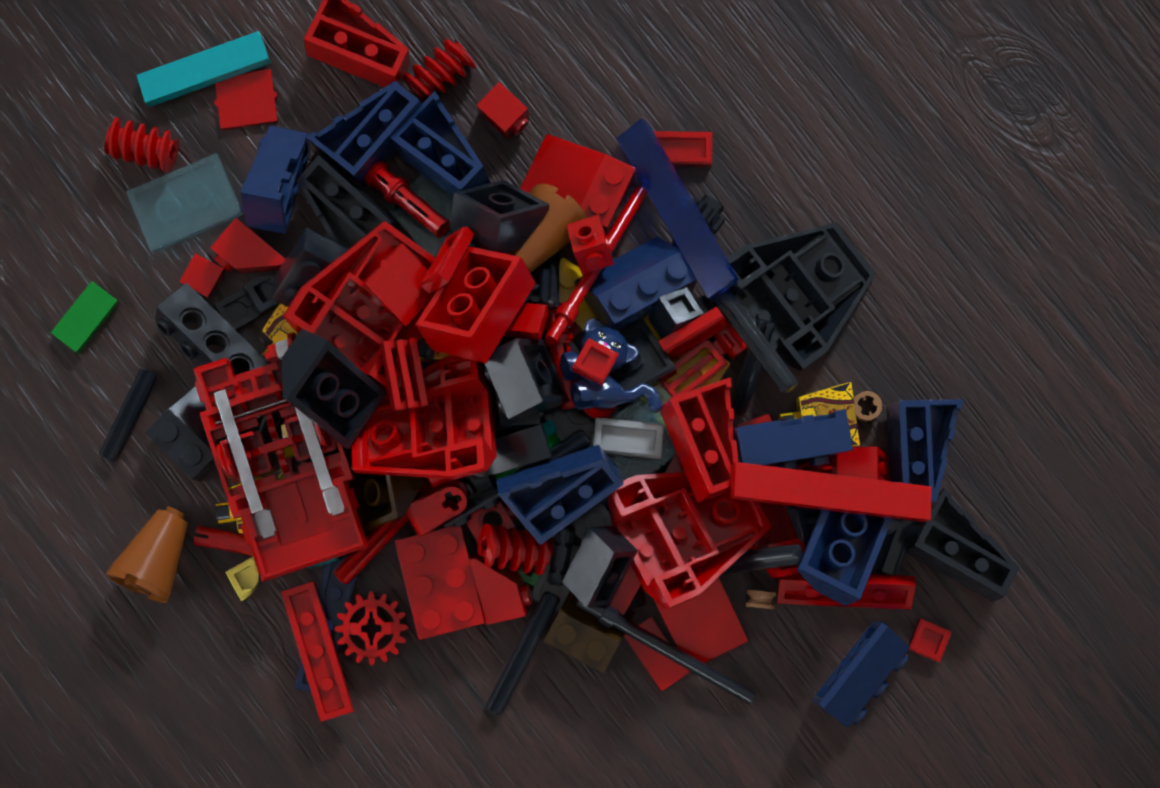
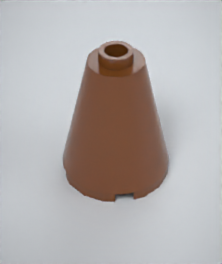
[506,183,587,273]
[105,506,188,604]

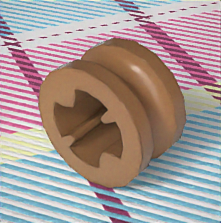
[854,391,882,422]
[745,590,777,609]

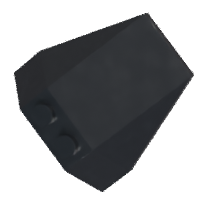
[719,222,876,371]

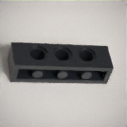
[155,283,270,372]

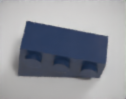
[306,81,422,188]
[390,91,491,197]
[240,126,311,234]
[886,399,964,502]
[733,409,853,469]
[496,444,624,545]

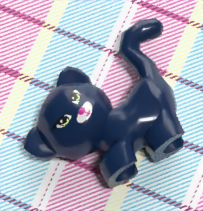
[560,318,662,413]

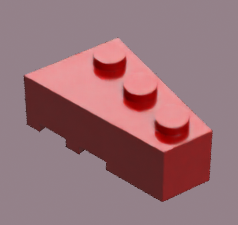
[304,0,410,87]
[660,377,738,503]

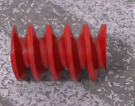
[402,39,477,103]
[104,117,180,173]
[477,523,554,576]

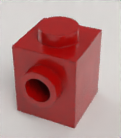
[567,214,614,275]

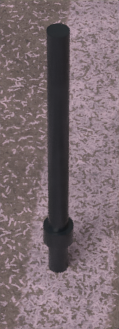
[575,599,755,704]

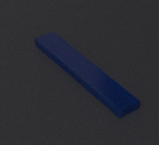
[617,118,739,300]

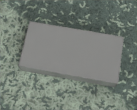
[593,418,664,459]

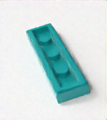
[136,31,271,108]

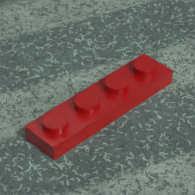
[776,573,916,610]
[281,581,355,722]

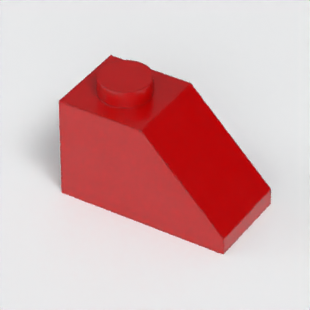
[210,218,286,274]
[832,446,890,481]
[469,552,533,625]

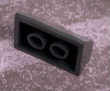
[282,329,387,449]

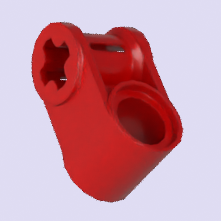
[406,479,469,535]

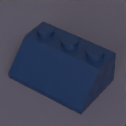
[574,236,699,332]
[797,510,893,606]
[812,621,910,728]

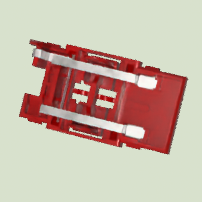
[193,332,370,582]

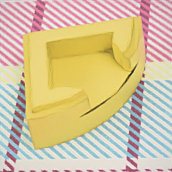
[225,556,260,601]

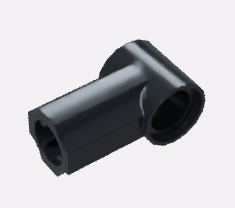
[873,518,921,575]

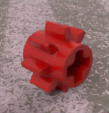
[712,321,748,360]

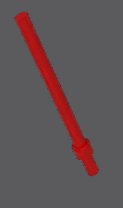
[545,187,647,344]

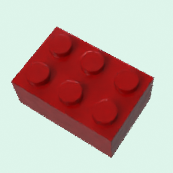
[415,246,536,363]
[395,525,486,640]

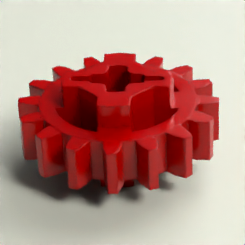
[335,591,408,665]

